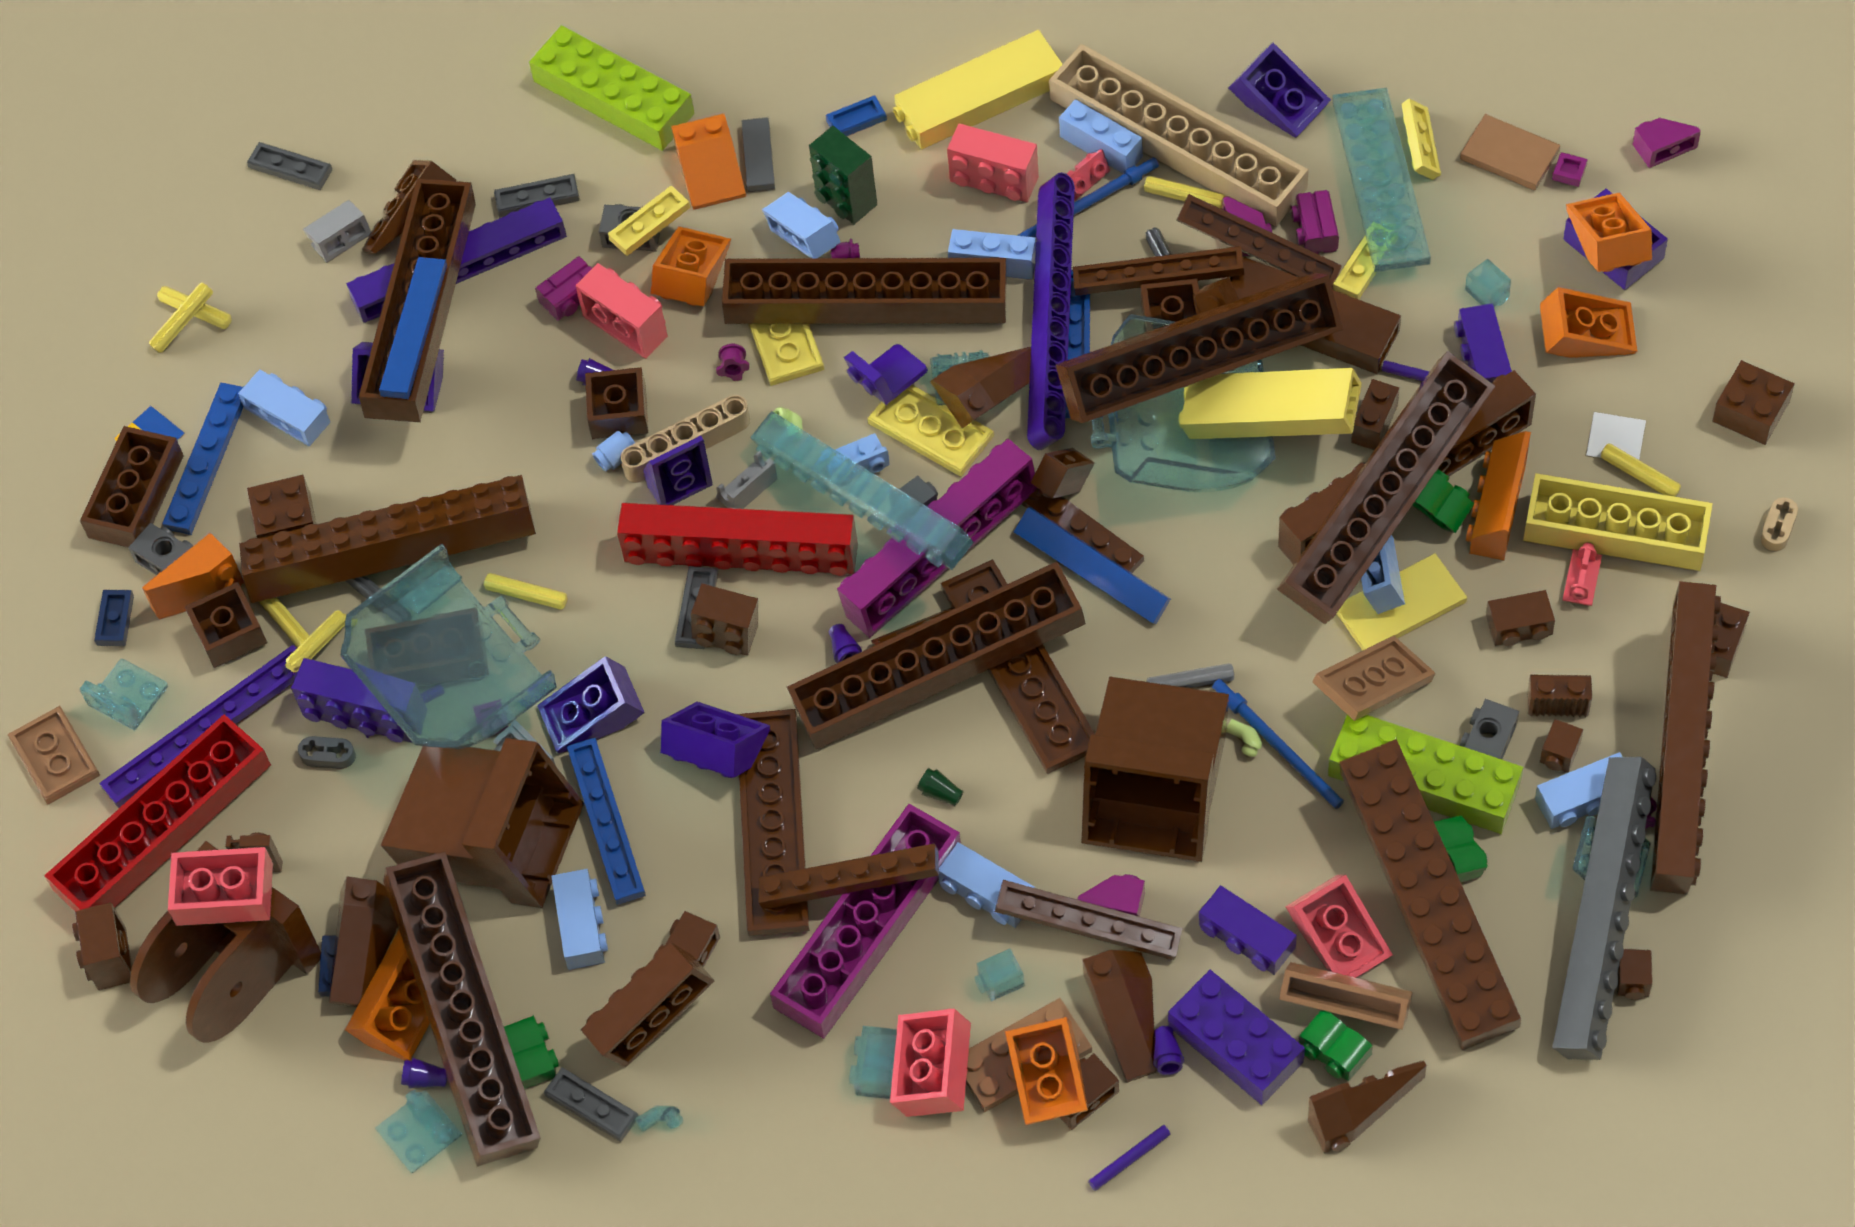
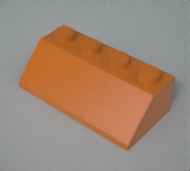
[1466,431,1531,561]
[345,930,430,1061]

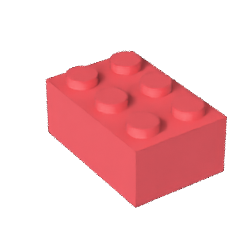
[947,123,1039,203]
[575,263,668,359]
[168,847,273,926]
[890,1008,971,1117]

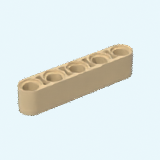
[621,395,750,482]

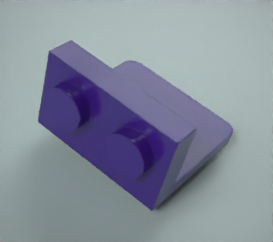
[844,344,928,405]

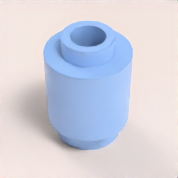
[592,431,635,472]

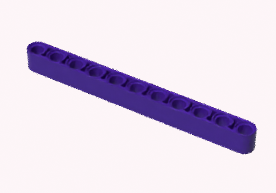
[1027,172,1075,450]

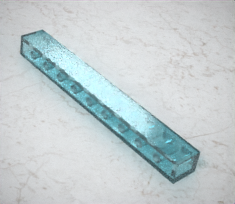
[750,411,974,570]

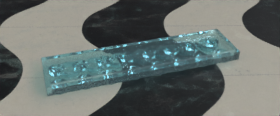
[1332,88,1431,272]

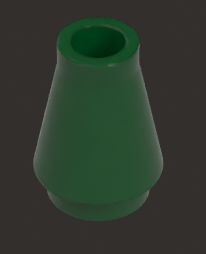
[917,768,964,807]

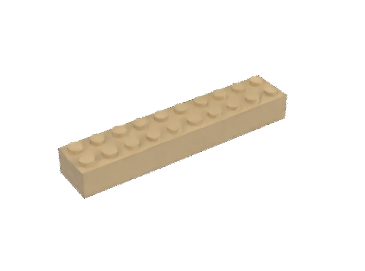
[1049,44,1309,226]

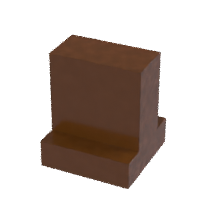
[1081,676,1229,862]
[381,738,584,908]

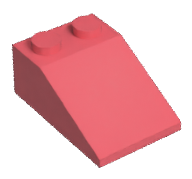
[1285,874,1393,978]

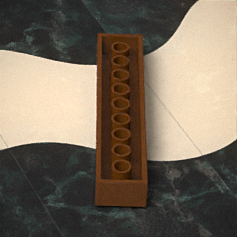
[359,179,476,423]
[722,258,1007,324]
[1055,273,1343,423]
[1277,351,1495,624]
[1278,370,1536,565]
[239,475,536,603]
[787,561,1086,750]
[1650,581,1721,895]
[1339,739,1521,1050]
[383,852,541,1166]

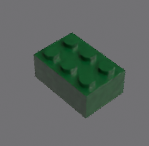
[809,125,877,225]

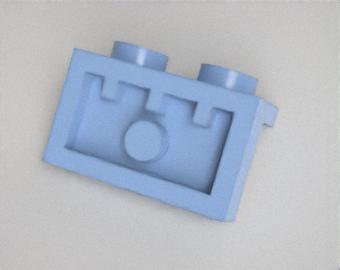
[823,433,890,487]

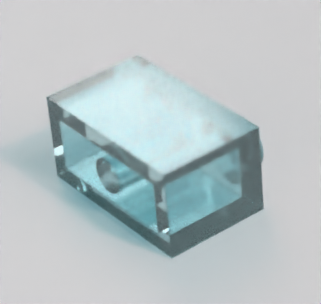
[849,1026,897,1099]

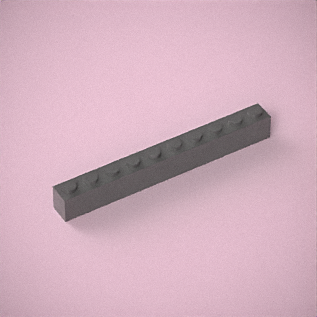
[1553,757,1656,1060]

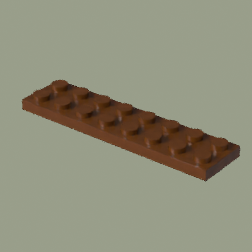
[941,559,1095,774]
[737,709,810,936]

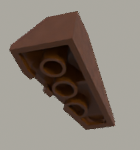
[362,160,457,254]
[930,347,1031,429]
[329,876,398,1007]
[1082,949,1156,1083]
[1308,1060,1427,1153]

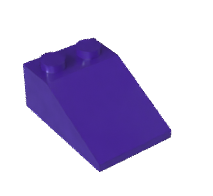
[1228,42,1331,138]
[643,436,713,505]
[537,656,645,753]

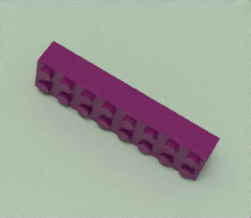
[837,439,1038,638]
[770,804,961,1039]

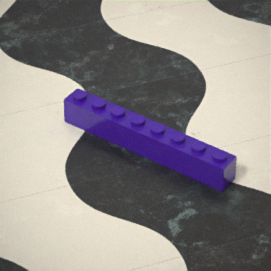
[346,197,567,323]

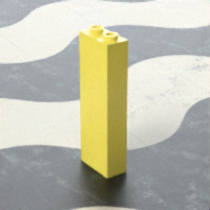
[893,30,1063,150]
[1178,368,1362,439]

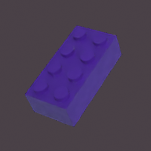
[291,658,425,743]
[1168,969,1305,1105]

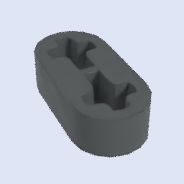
[298,736,356,769]

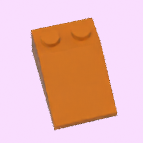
[671,113,746,210]
[1566,192,1652,272]
[650,226,731,307]
[1540,287,1637,358]
[142,533,244,619]
[1005,1017,1088,1125]

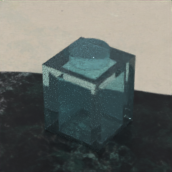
[1465,259,1511,307]
[974,949,1025,1001]

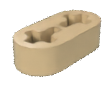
[1761,497,1798,551]

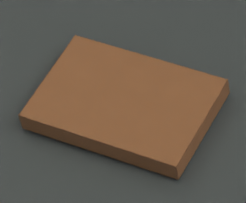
[1460,114,1560,191]
[7,706,100,805]

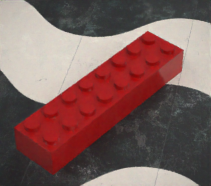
[617,503,858,576]
[44,714,271,911]

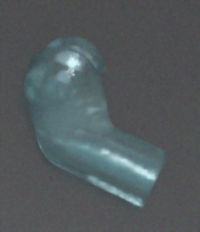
[635,1105,683,1132]

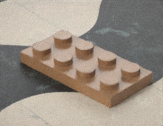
[1312,635,1436,721]
[966,998,1093,1113]

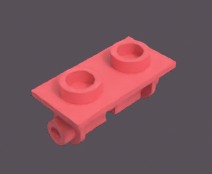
[1066,149,1110,201]
[1562,543,1602,606]

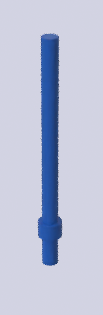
[1016,157,1159,237]
[1212,679,1344,809]

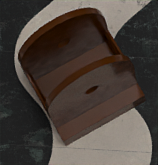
[130,841,321,1043]

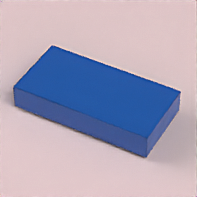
[826,95,887,136]

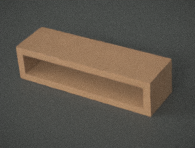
[1279,962,1413,1030]

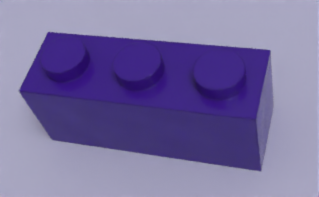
[1454,303,1512,383]
[1199,885,1297,975]

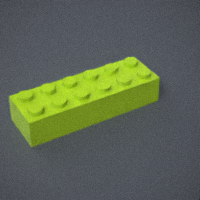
[529,25,695,151]
[1328,715,1524,834]

